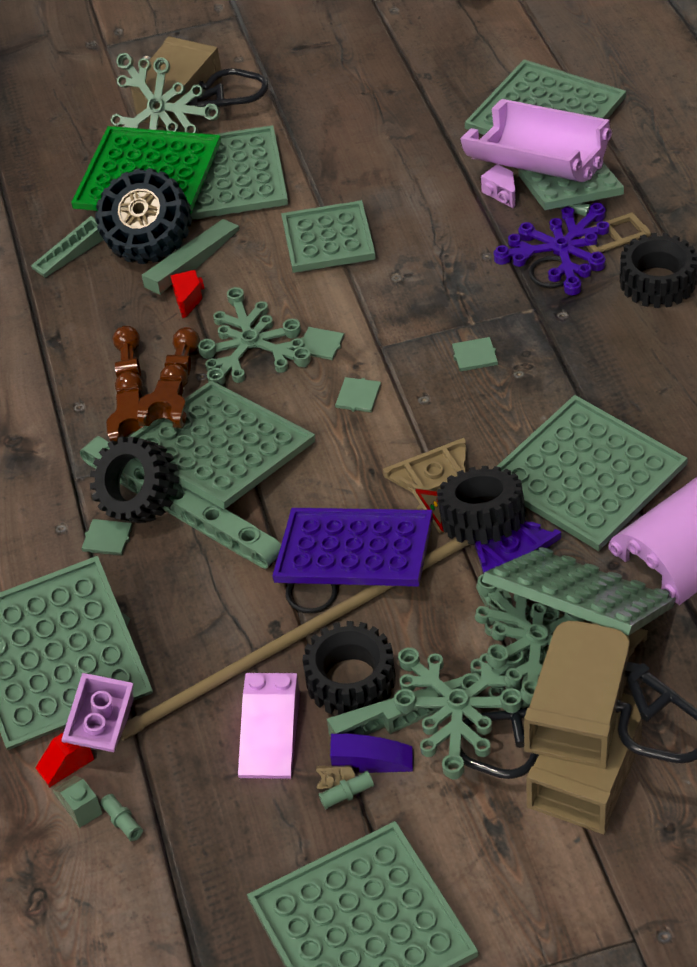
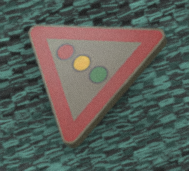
[412,488,444,534]

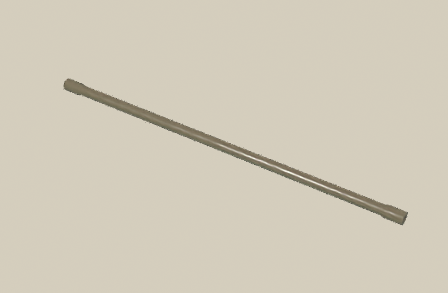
[120,538,469,741]

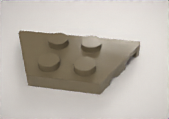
[383,438,466,492]

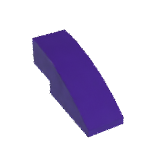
[330,734,413,773]

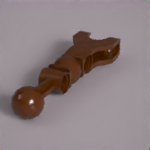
[106,326,143,442]
[137,327,200,428]

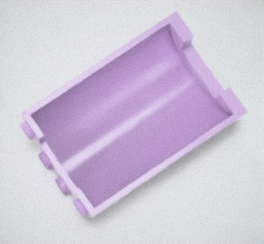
[461,99,612,182]
[608,477,697,605]

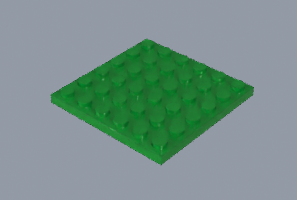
[71,126,221,215]

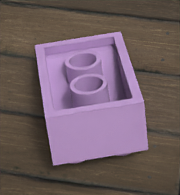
[62,673,133,753]

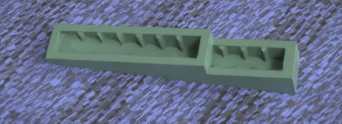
[31,216,103,278]
[142,219,239,295]
[327,673,480,736]

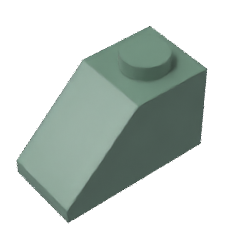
[52,776,102,828]

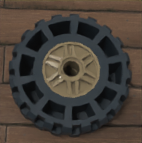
[95,168,192,264]

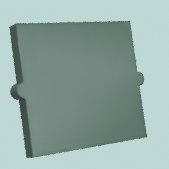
[300,327,345,360]
[452,337,498,371]
[335,377,381,413]
[81,519,133,556]

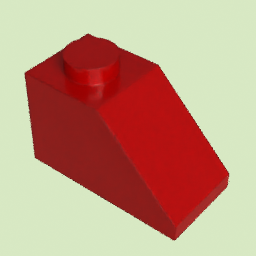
[170,270,204,318]
[35,732,94,788]

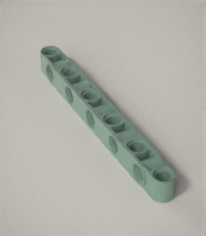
[80,436,281,569]

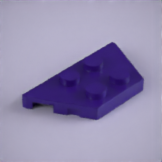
[475,521,561,574]

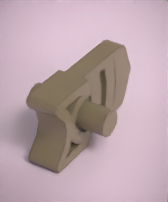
[316,765,356,789]

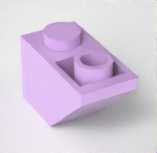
[481,164,515,208]

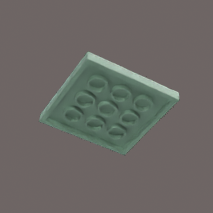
[518,162,624,210]
[281,200,376,273]

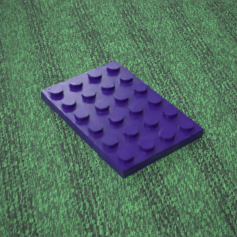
[272,508,433,586]

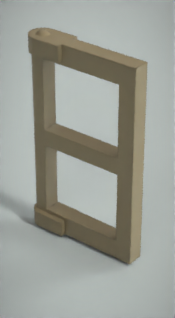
[578,212,651,253]

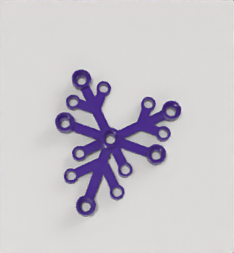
[494,203,609,295]

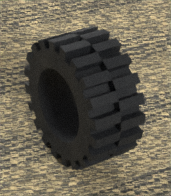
[620,233,697,308]
[90,436,179,523]
[437,466,526,545]
[303,621,396,715]

